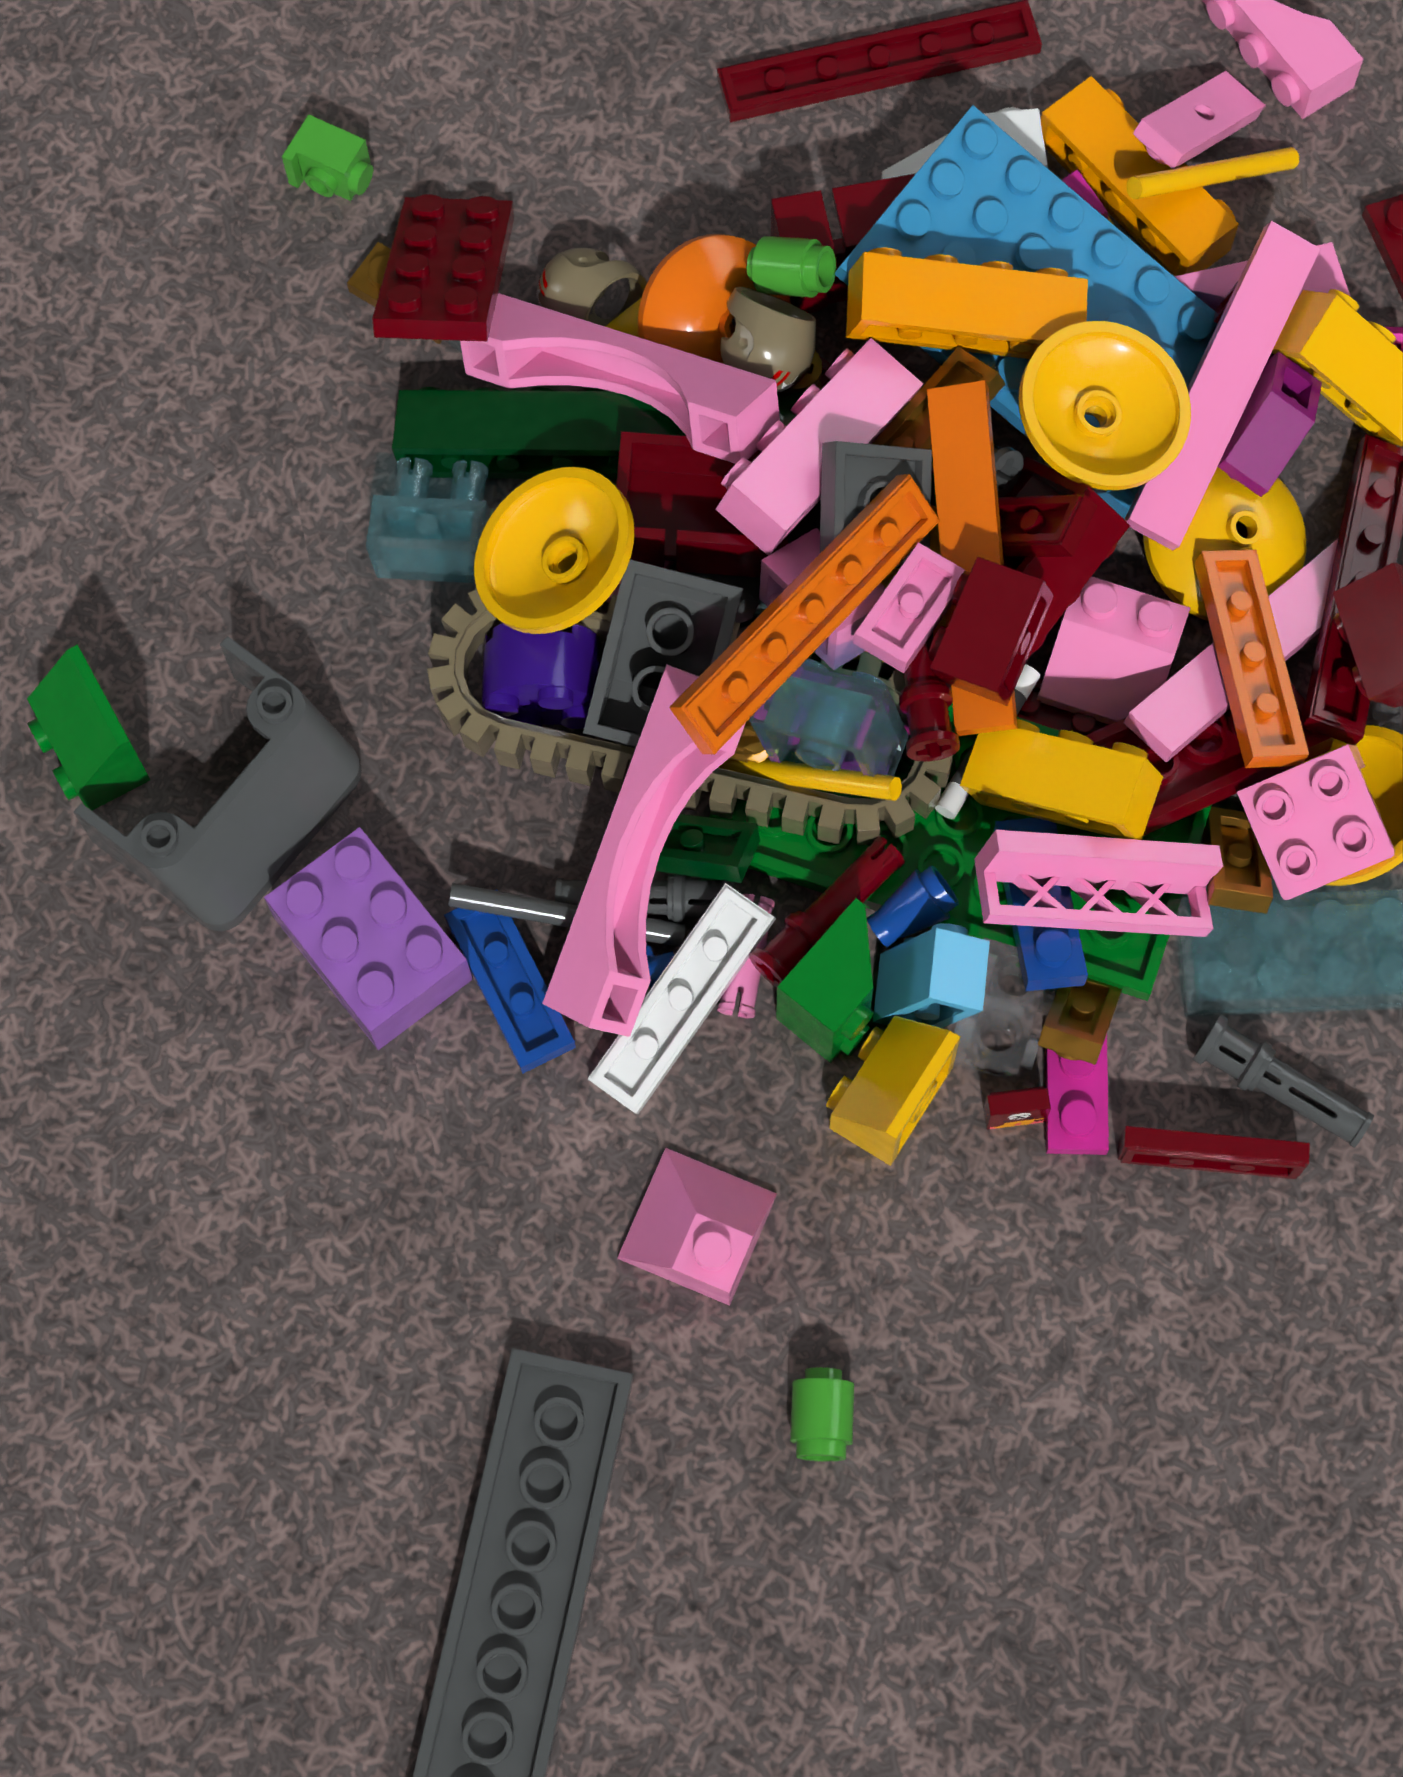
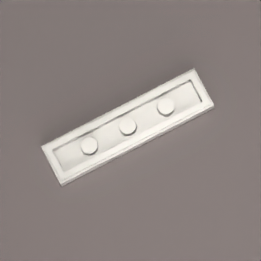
[588,883,776,1114]

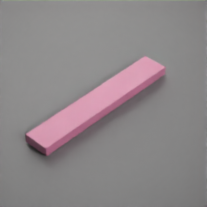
[1124,221,1321,551]
[1123,539,1338,762]

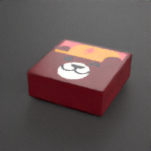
[983,1086,1051,1130]

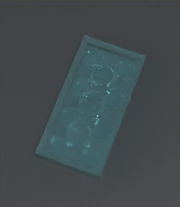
[1176,889,1403,1017]

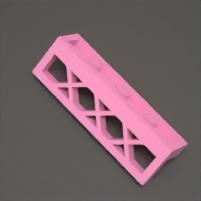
[974,830,1223,937]

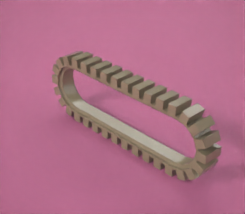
[427,589,953,845]

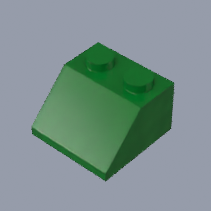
[27,644,151,811]
[776,898,874,1063]

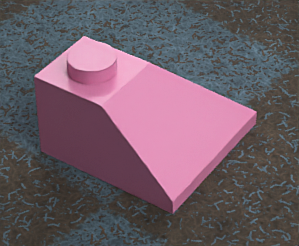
[618,1148,777,1306]

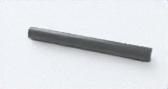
[448,883,686,947]

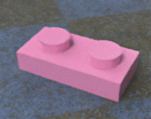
[853,542,966,674]

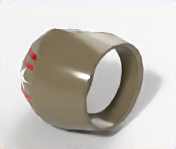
[537,248,647,326]
[720,286,816,394]

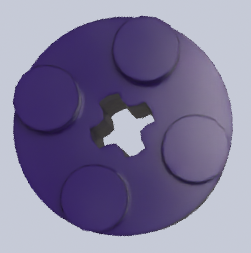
[482,623,600,729]

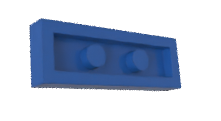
[993,818,1088,992]
[444,889,576,1074]

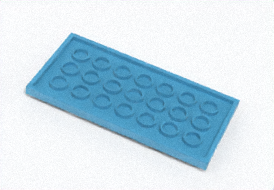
[835,105,1217,535]

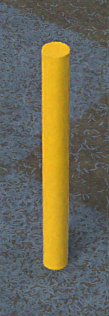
[1126,147,1299,199]
[718,758,902,801]

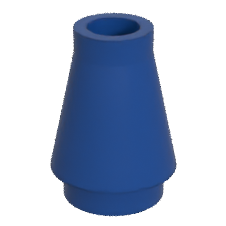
[867,865,959,947]

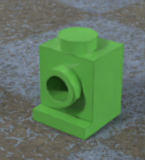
[282,114,373,201]

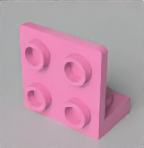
[1237,744,1395,900]

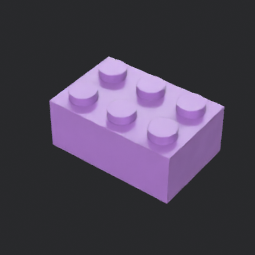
[264,827,473,1050]

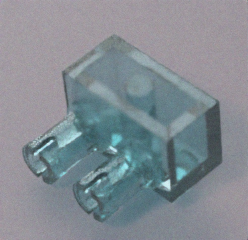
[366,458,491,583]

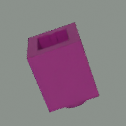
[1217,352,1322,497]

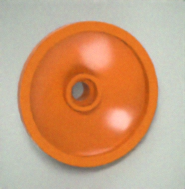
[638,234,791,364]

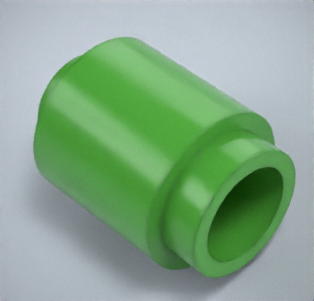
[747,236,836,298]
[790,1367,854,1462]

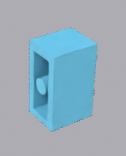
[873,924,990,1028]

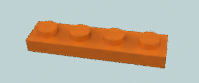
[1194,550,1309,768]

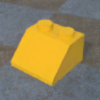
[826,1015,960,1166]

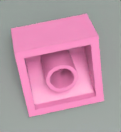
[1037,576,1190,725]

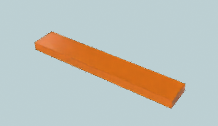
[927,380,1018,736]
[669,474,940,755]

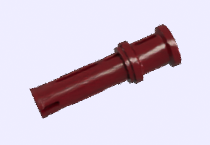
[899,633,960,762]
[749,836,905,988]

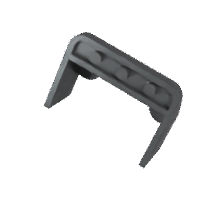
[74,636,362,931]

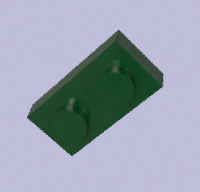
[655,814,760,883]

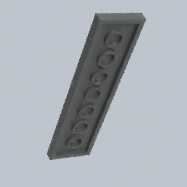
[413,1348,634,1777]

